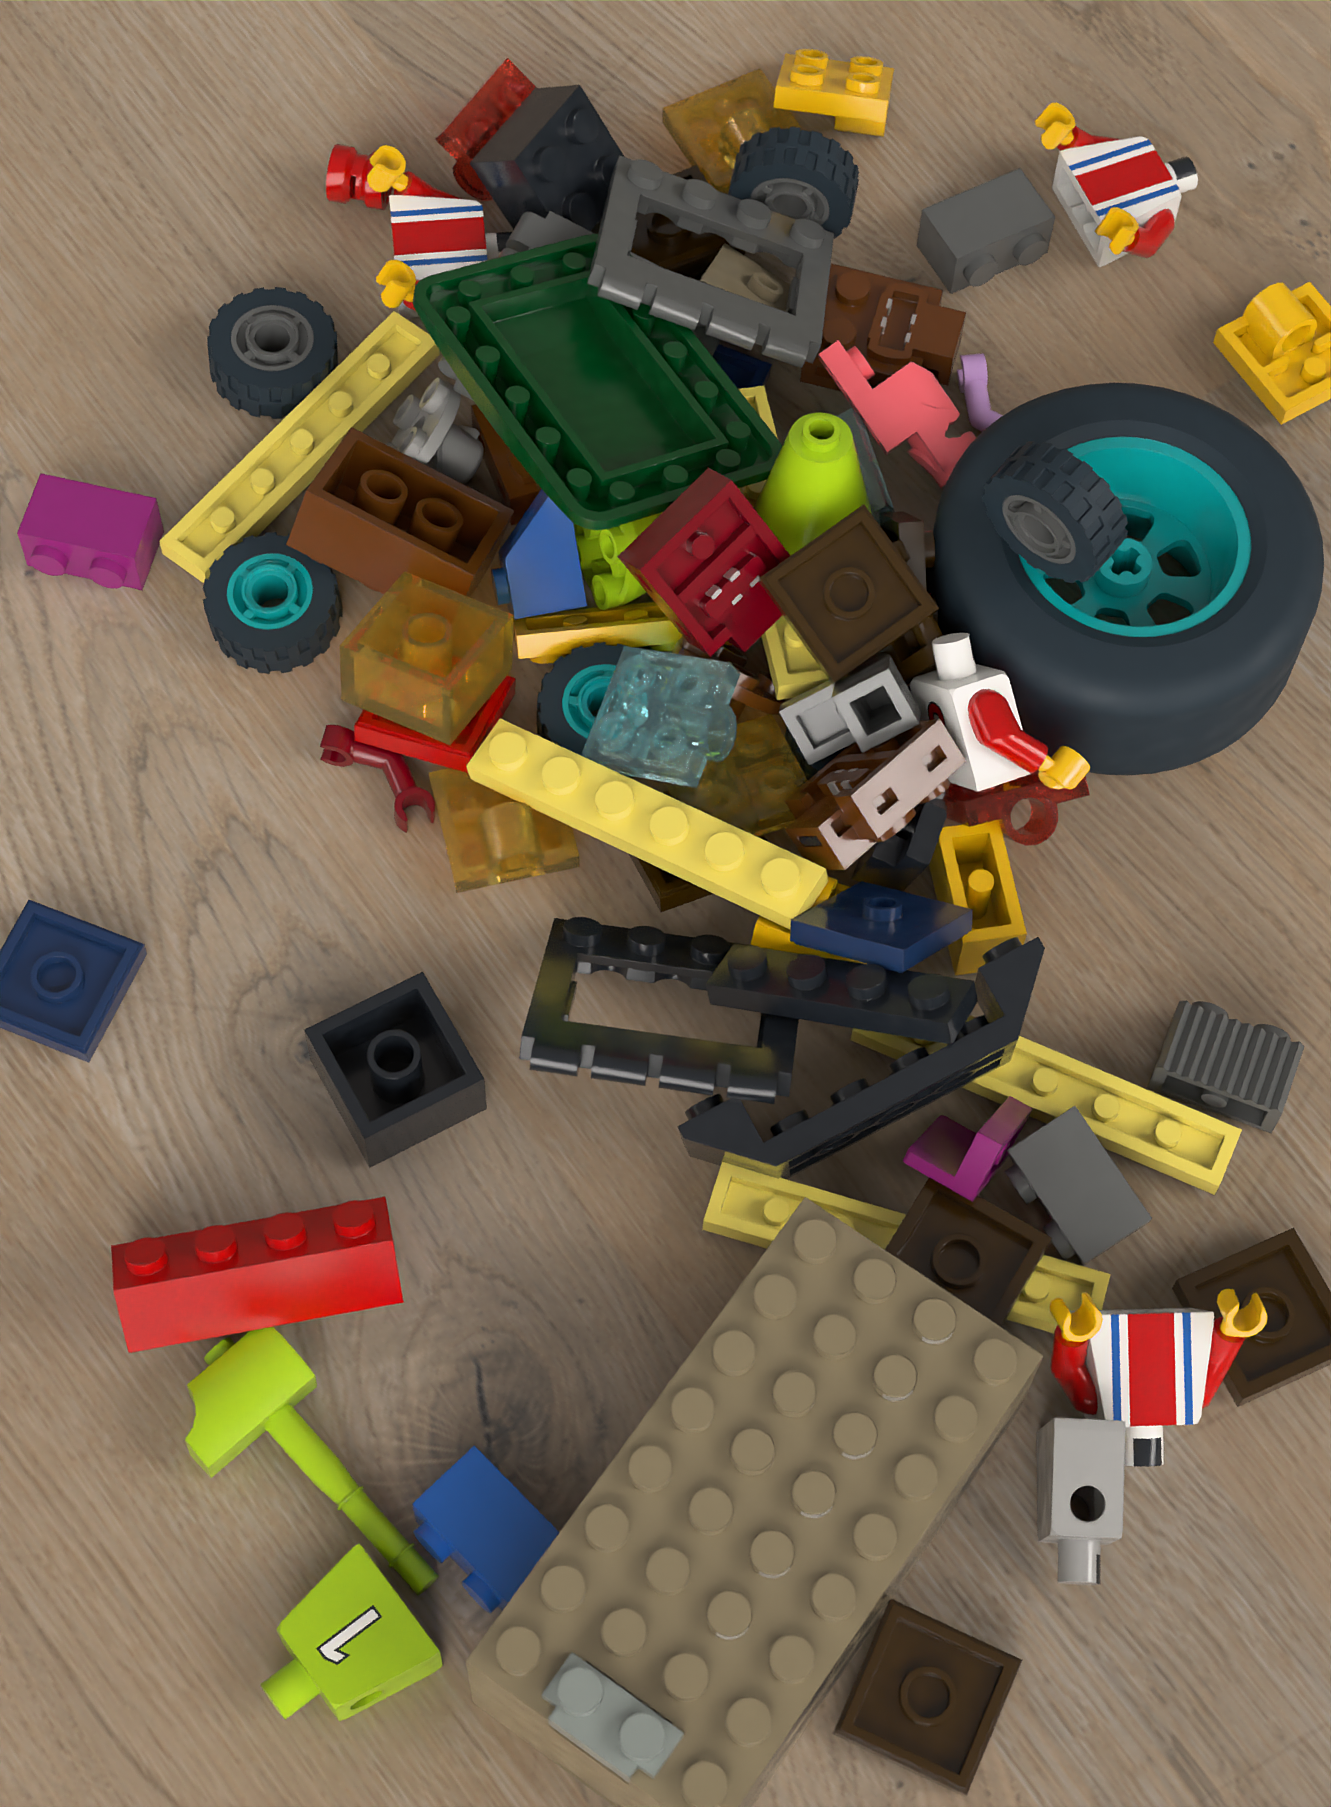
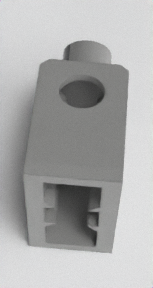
[1036,1418,1126,1585]

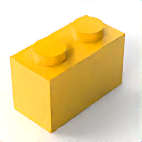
[929,819,1027,976]

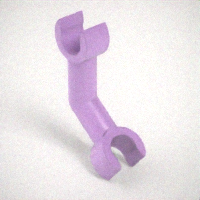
[957,353,1003,432]

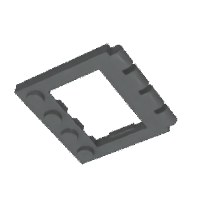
[587,155,834,368]

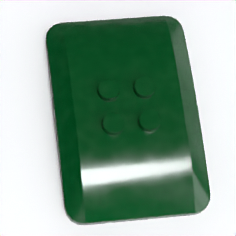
[413,234,782,530]

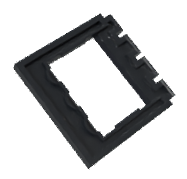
[519,917,799,1104]

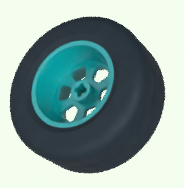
[926,383,1324,775]

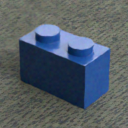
[412,1446,560,1614]

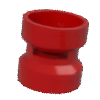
[326,144,393,210]

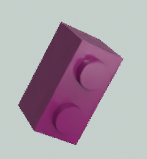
[17,473,164,590]

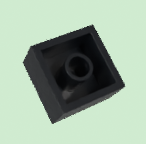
[470,85,625,231]
[304,972,487,1168]

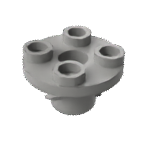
[386,378,484,485]

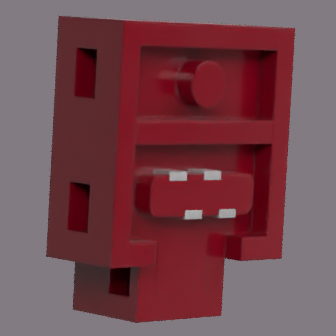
[617,468,791,657]

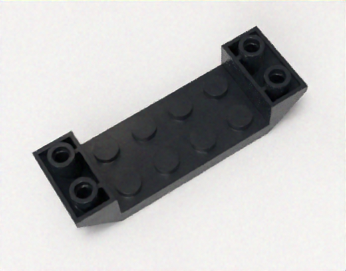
[677,937,1045,1179]

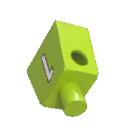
[260,1543,443,1721]

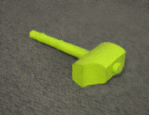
[185,1327,439,1595]

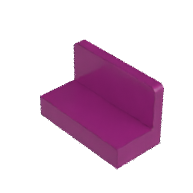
[903,1096,1033,1202]

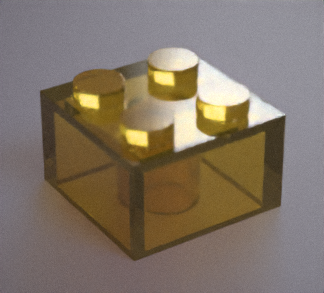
[339,571,513,745]

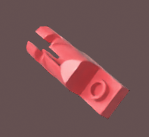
[819,340,976,488]

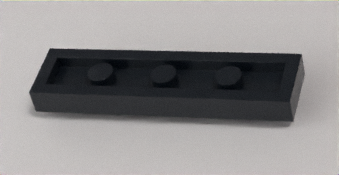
[705,944,978,1044]

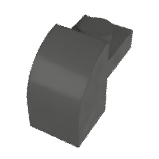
[779,653,921,765]

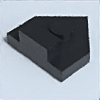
[851,791,947,891]

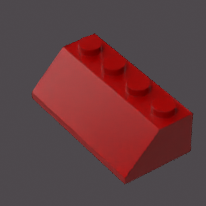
[111,1196,404,1353]

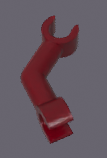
[320,725,435,833]

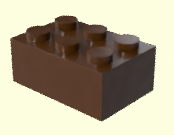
[286,427,515,629]

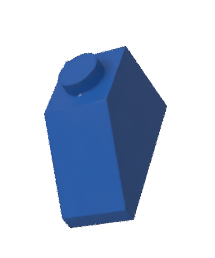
[491,489,587,619]

